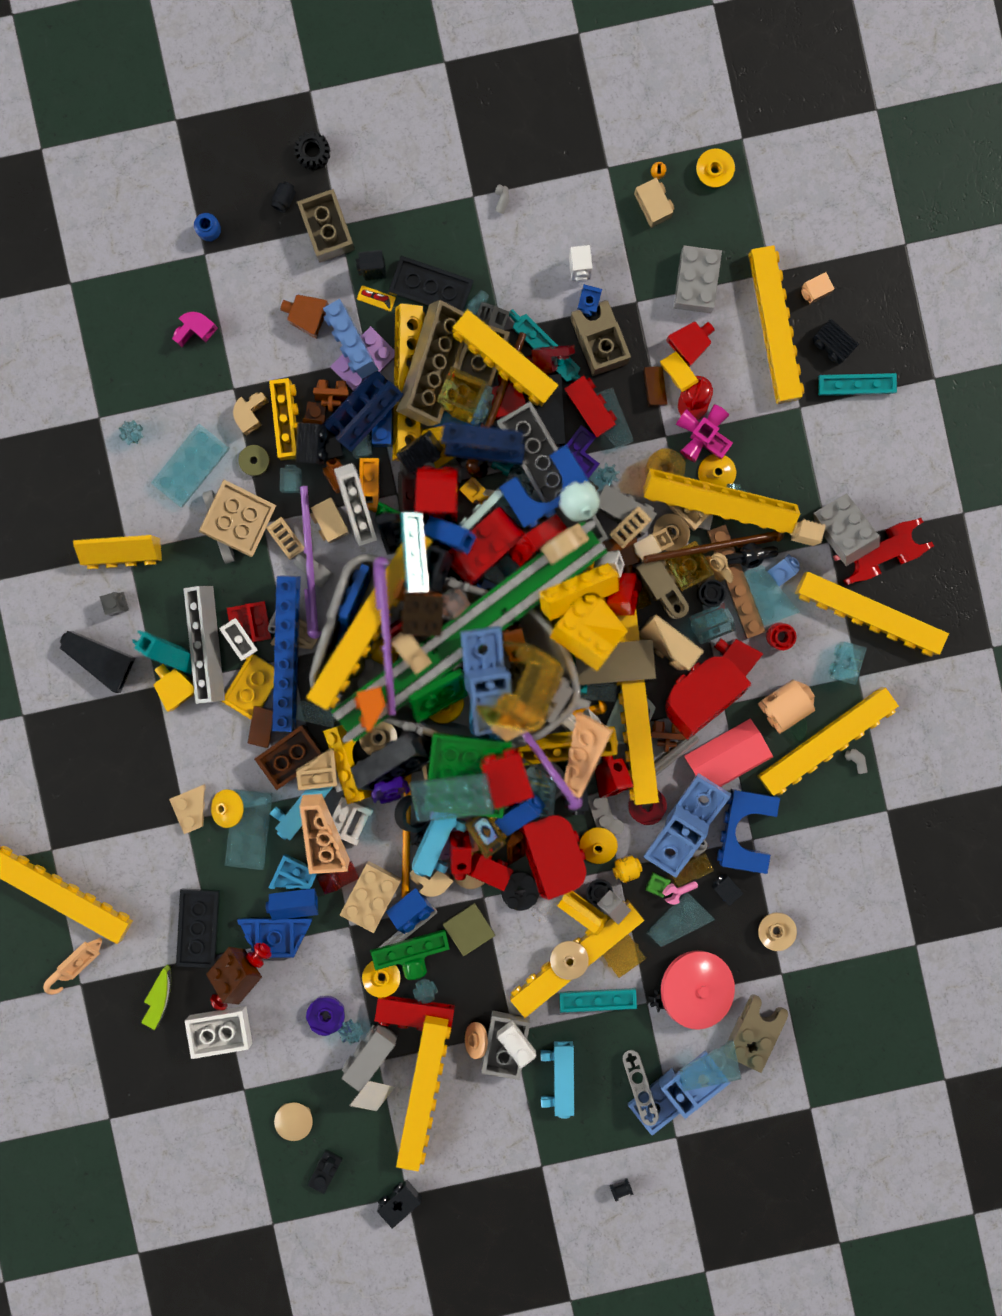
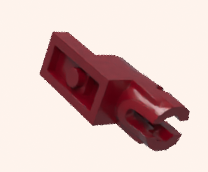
[526,345,575,375]

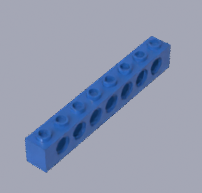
[272,575,301,732]

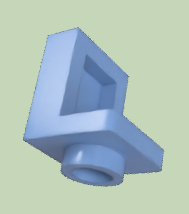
[767,554,800,586]

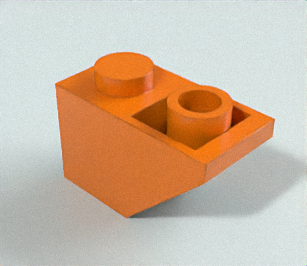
[354,686,386,732]

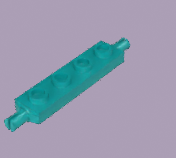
[508,309,581,383]

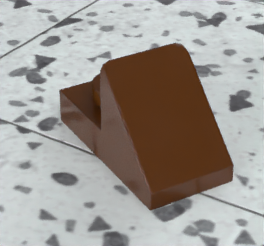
[302,401,327,425]

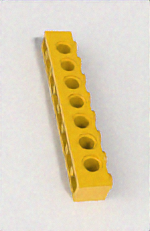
[392,304,425,461]

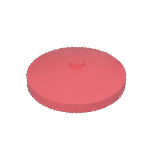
[661,950,735,1029]

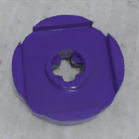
[371,776,410,804]
[306,996,345,1036]

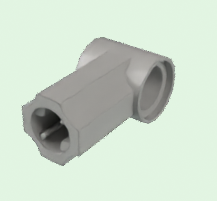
[293,551,333,588]

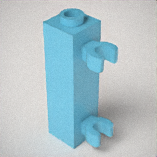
[270,786,334,840]
[411,812,468,877]
[540,1041,574,1119]

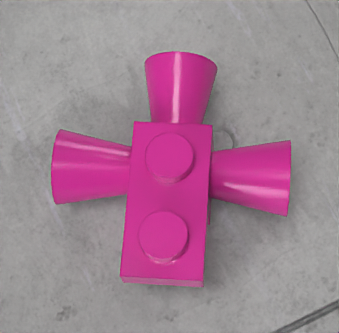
[675,404,733,462]

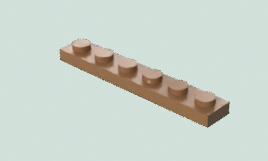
[707,524,765,639]

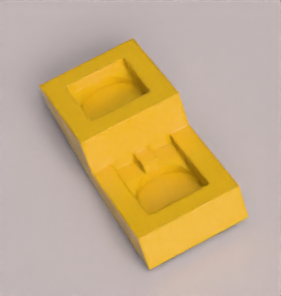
[660,351,698,392]

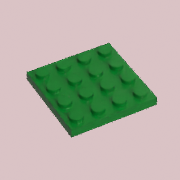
[425,733,512,818]

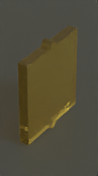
[603,934,646,978]

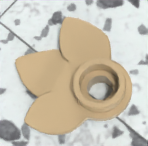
[702,553,733,584]

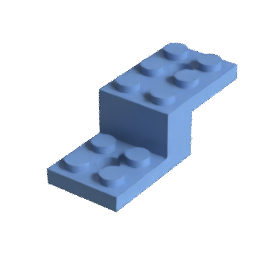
[460,626,512,736]
[644,773,731,878]
[627,1050,731,1135]

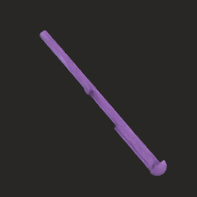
[300,486,322,639]
[373,557,396,715]
[521,731,582,810]

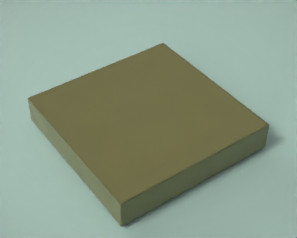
[443,903,496,956]

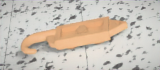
[43,938,102,995]

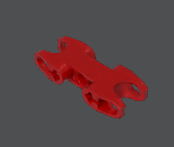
[833,518,934,585]

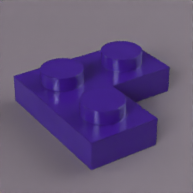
[566,425,600,479]

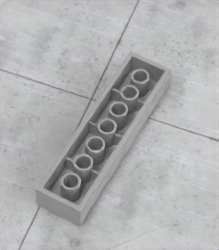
[497,402,609,542]

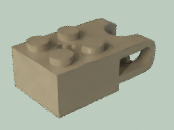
[570,300,631,377]
[634,560,689,619]
[723,994,788,1073]

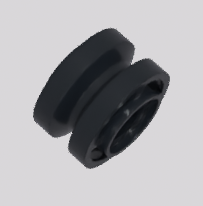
[697,580,726,607]
[586,879,614,907]

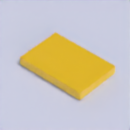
[221,654,274,720]

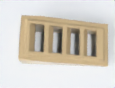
[609,506,652,548]
[266,517,305,560]

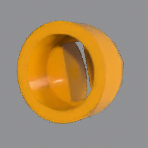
[651,162,666,179]

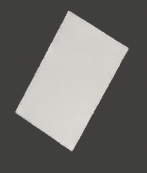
[350,1081,395,1111]

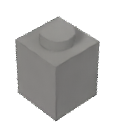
[597,890,631,925]

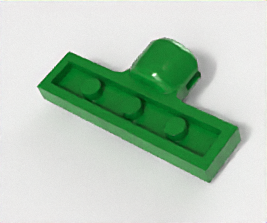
[370,930,449,980]

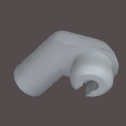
[845,749,868,774]

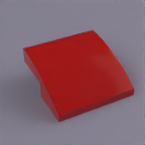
[227,601,271,642]

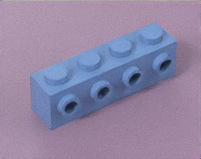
[323,299,379,379]

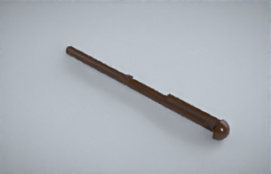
[466,332,526,473]
[643,529,784,563]

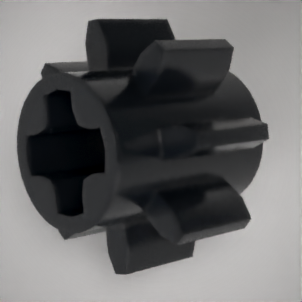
[649,988,666,1012]

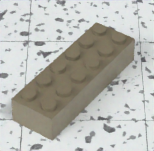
[396,300,465,426]

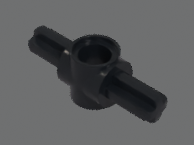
[725,543,778,569]

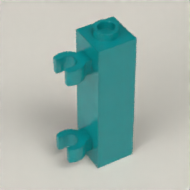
[132,630,192,674]

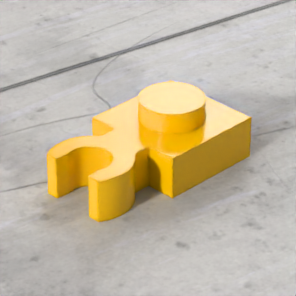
[459,477,489,505]

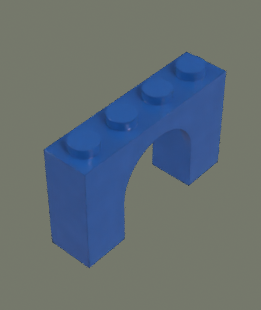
[499,445,590,529]
[717,789,780,874]

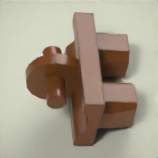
[313,380,349,412]
[322,458,342,494]
[651,721,686,752]

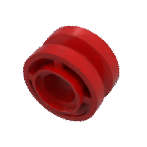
[766,622,797,650]

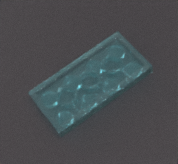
[151,424,230,508]
[410,773,494,822]
[225,789,272,870]

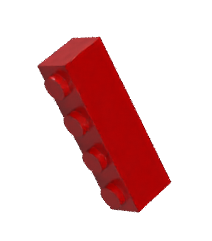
[375,996,455,1033]

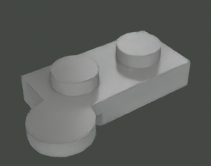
[588,792,624,835]

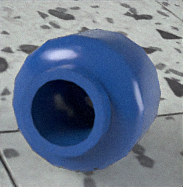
[194,213,221,241]

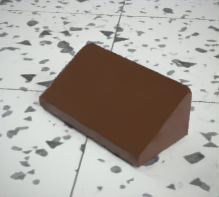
[643,367,668,407]
[247,706,273,748]
[507,829,525,865]

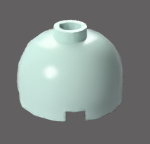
[559,481,600,522]

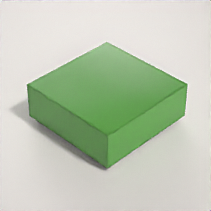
[645,872,671,898]

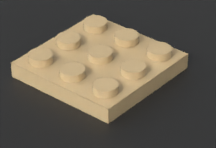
[198,479,276,557]

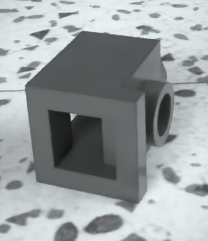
[476,302,510,330]
[99,592,129,616]

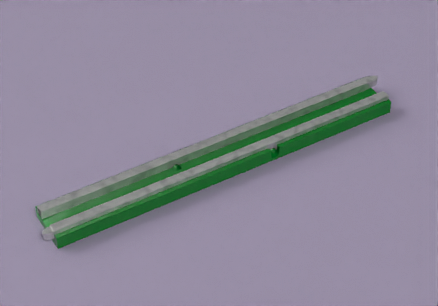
[331,521,608,743]

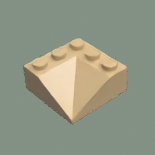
[639,615,703,671]

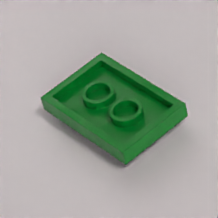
[408,668,468,723]

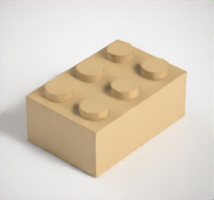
[340,861,402,933]

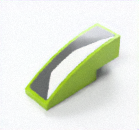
[141,965,171,1030]

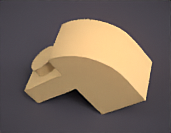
[233,392,269,436]
[540,523,589,565]
[391,631,432,674]
[409,870,454,897]

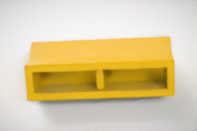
[557,891,608,936]

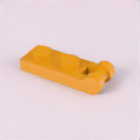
[359,458,379,512]

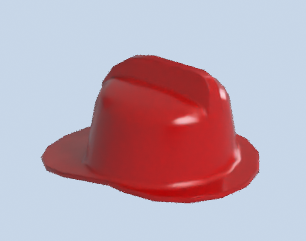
[678,376,713,420]

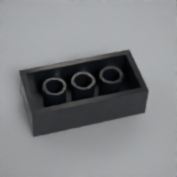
[351,732,432,791]

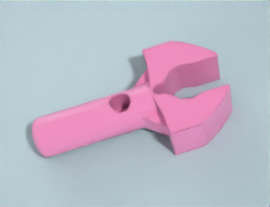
[662,881,698,905]

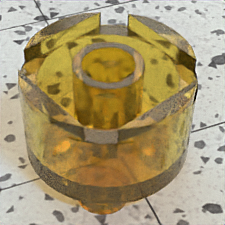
[645,448,686,478]

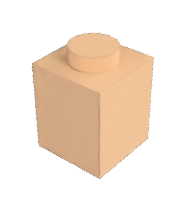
[801,272,834,304]

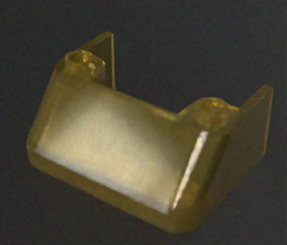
[475,641,563,731]

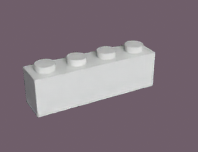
[334,463,377,546]

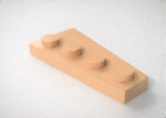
[564,711,613,798]

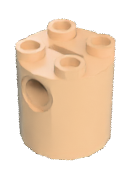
[758,679,815,734]

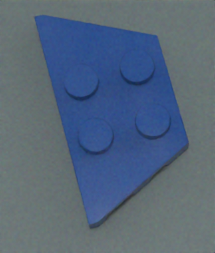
[237,918,312,958]

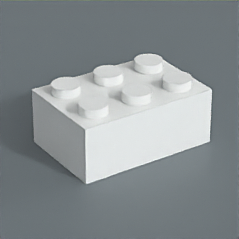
[185,1006,252,1059]

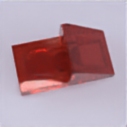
[317,860,359,894]

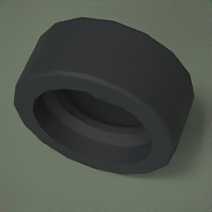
[394,795,431,833]

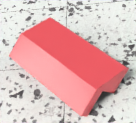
[684,718,773,787]

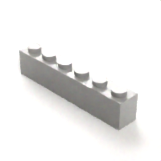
[184,586,225,704]

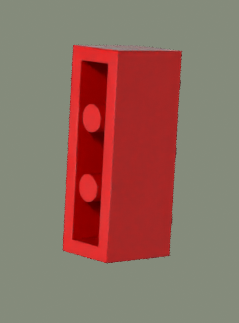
[565,376,617,438]

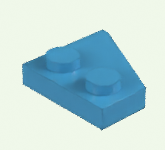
[268,854,318,889]

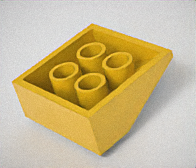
[550,593,628,672]

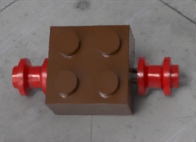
[206,943,271,1010]

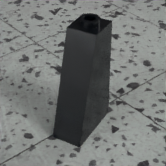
[527,374,565,449]
[60,631,136,693]

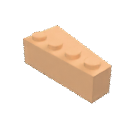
[300,794,350,874]

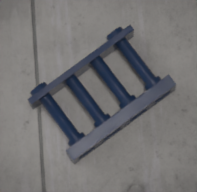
[323,370,404,452]
[441,422,525,465]

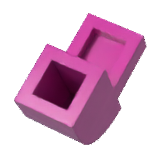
[172,312,218,347]

